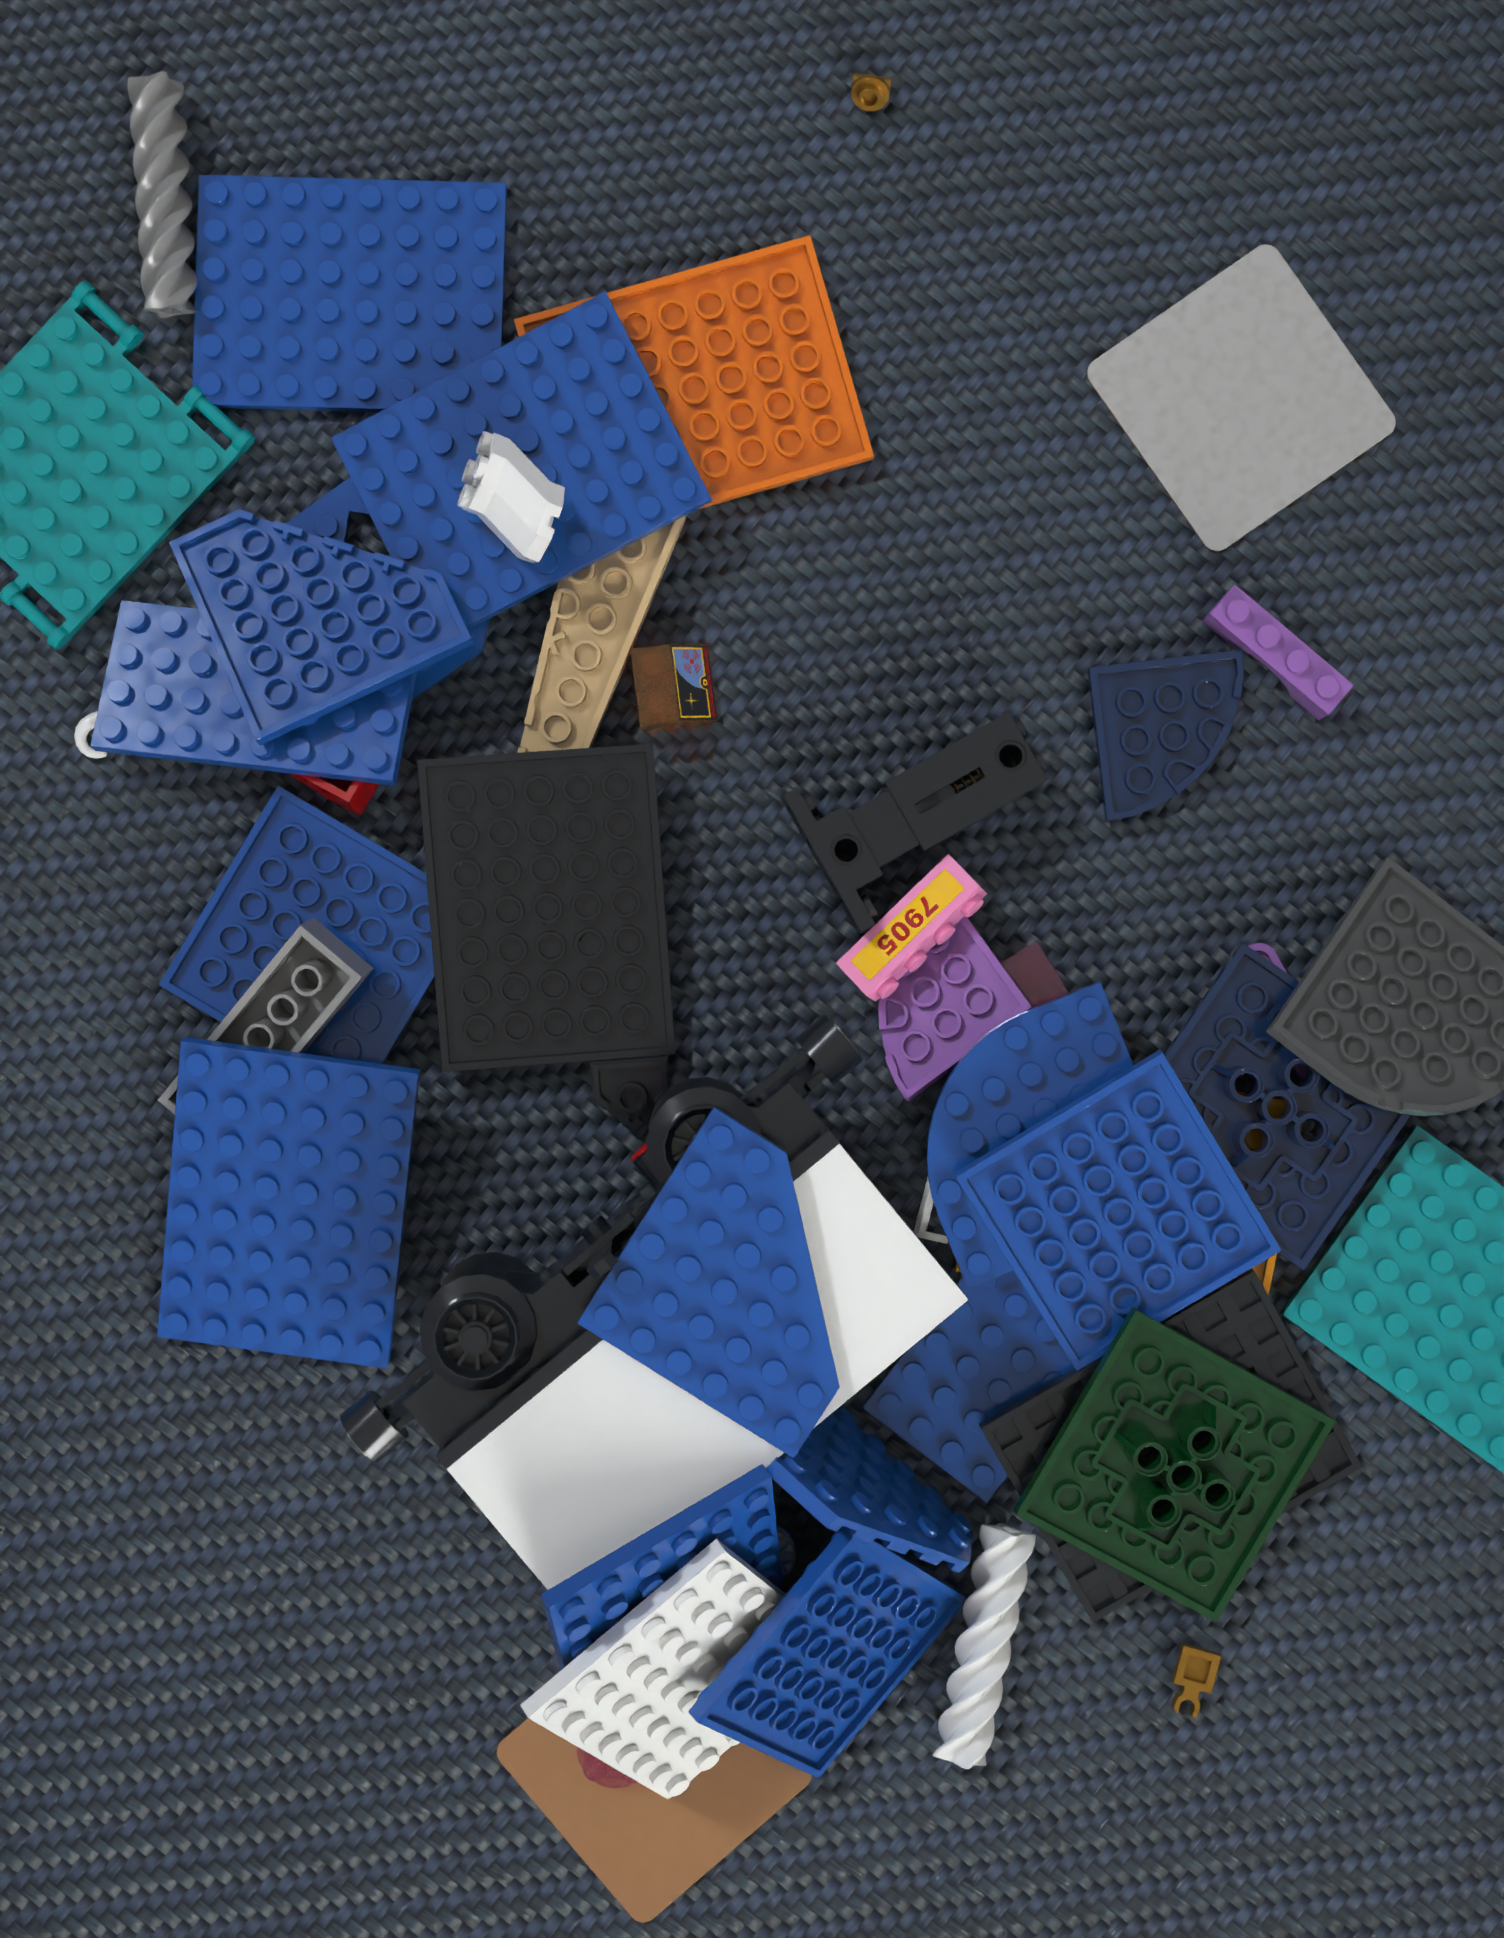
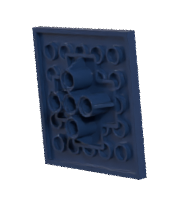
[1164,943,1411,1270]

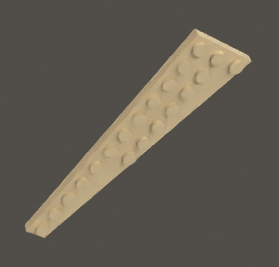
[517,514,688,753]

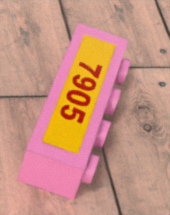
[836,854,987,1002]

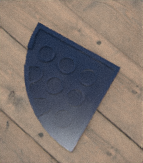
[1087,650,1244,822]

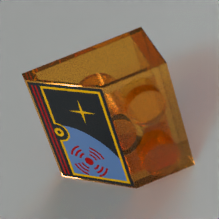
[630,644,718,731]

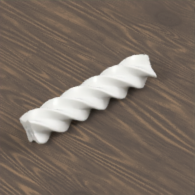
[932,1523,1036,1769]

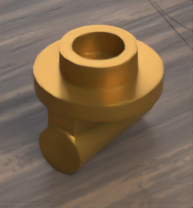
[851,73,892,111]

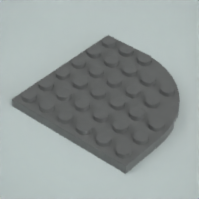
[1266,857,1504,1116]

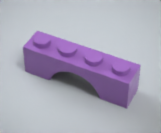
[1202,584,1354,720]

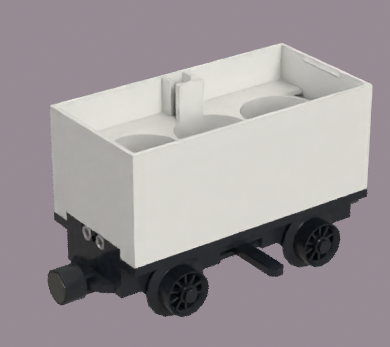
[340,1014,968,1590]

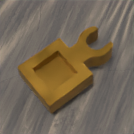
[1171,1642,1221,1718]

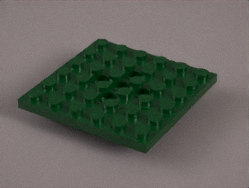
[1013,1307,1336,1622]

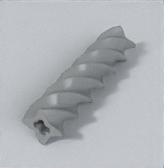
[127,71,197,318]

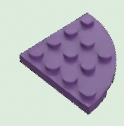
[878,916,1033,1102]

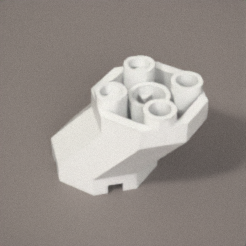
[457,431,565,563]

